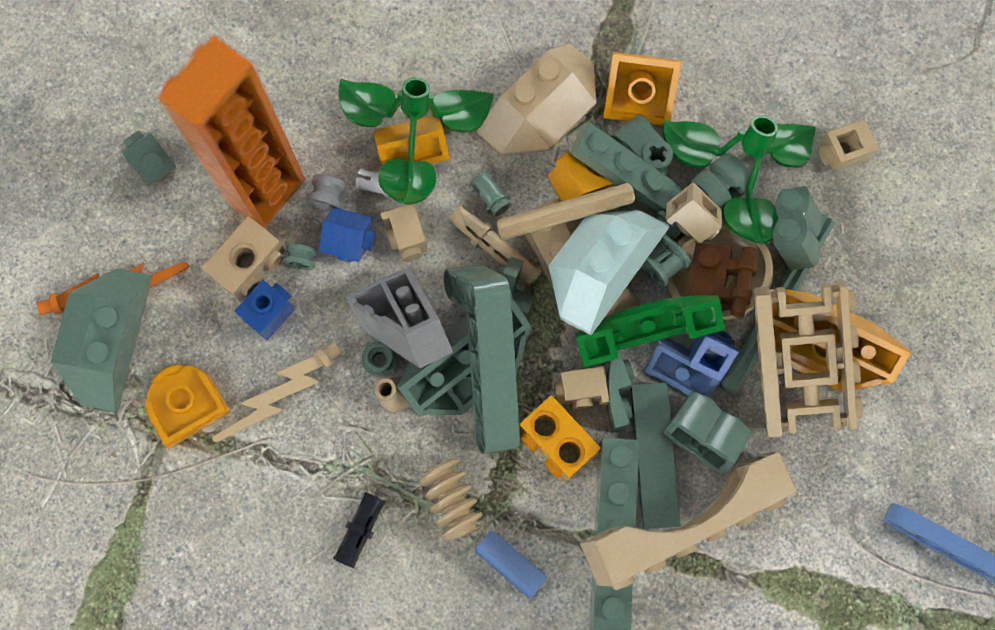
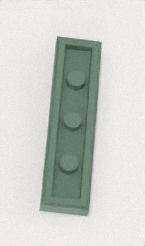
[630,382,681,529]

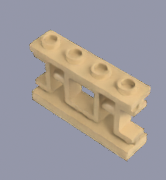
[753,280,863,438]

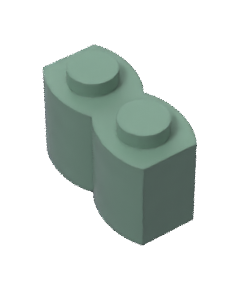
[773,186,823,270]
[664,391,753,474]

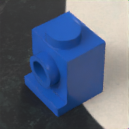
[689,331,739,381]

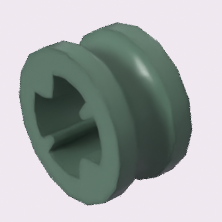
[283,244,318,270]

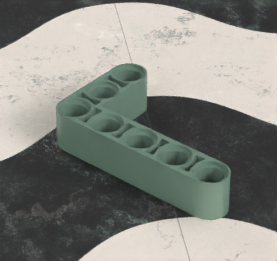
[444,264,520,455]

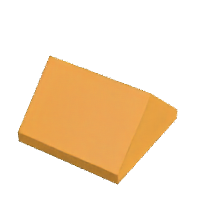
[603,52,682,126]

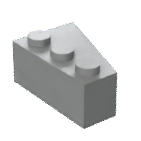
[345,266,453,368]

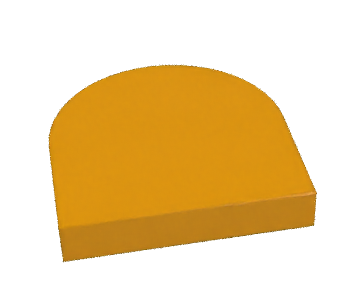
[145,364,231,449]

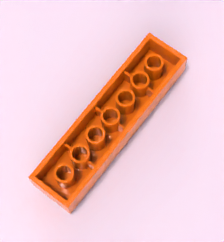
[157,34,306,229]

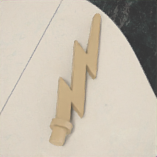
[212,341,342,442]

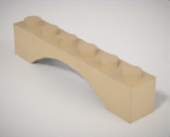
[580,451,797,590]

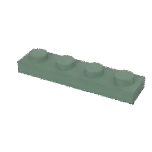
[570,121,684,222]

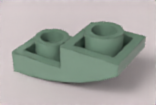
[606,351,634,433]

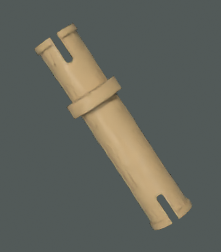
[449,205,542,288]

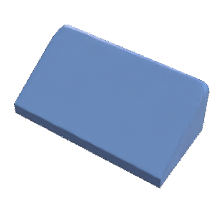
[643,338,720,397]
[474,531,546,598]

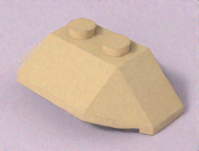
[477,43,596,156]

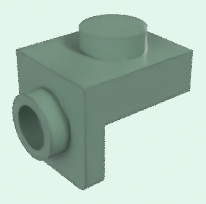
[121,130,176,186]
[497,256,535,318]

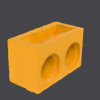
[519,395,601,481]

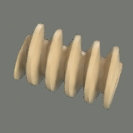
[420,458,487,541]

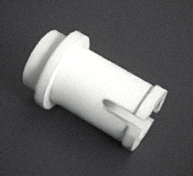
[356,168,390,199]

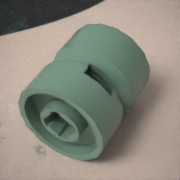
[687,153,751,212]

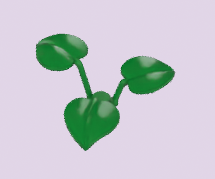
[339,77,494,205]
[663,115,816,244]

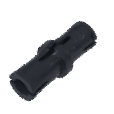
[333,492,386,569]

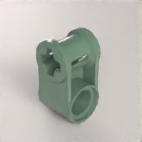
[610,114,673,176]

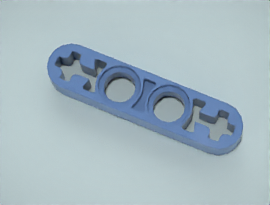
[883,503,995,584]

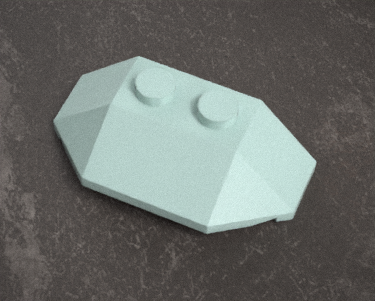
[548,210,669,335]

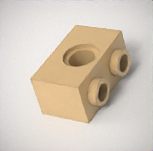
[201,216,286,302]

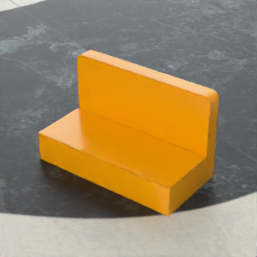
[373,115,450,165]

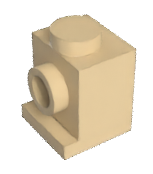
[818,119,879,172]
[666,182,722,243]
[381,204,428,262]
[554,366,610,410]

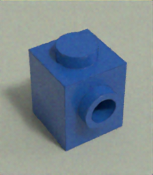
[319,207,376,262]
[234,280,295,341]

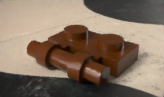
[685,243,758,317]

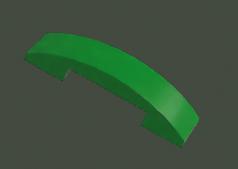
[575,295,726,368]

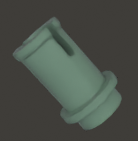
[470,171,511,216]

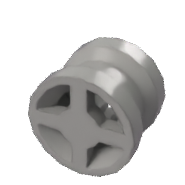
[306,174,346,212]

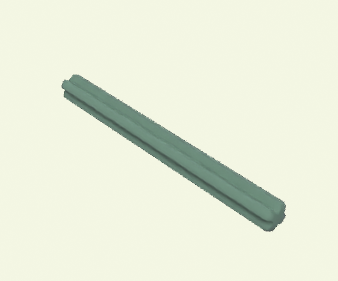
[720,214,834,395]

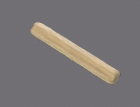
[497,183,635,240]

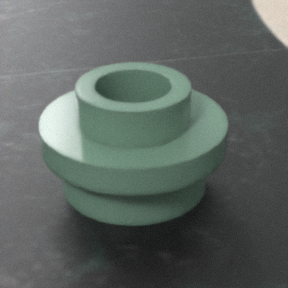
[362,342,397,377]

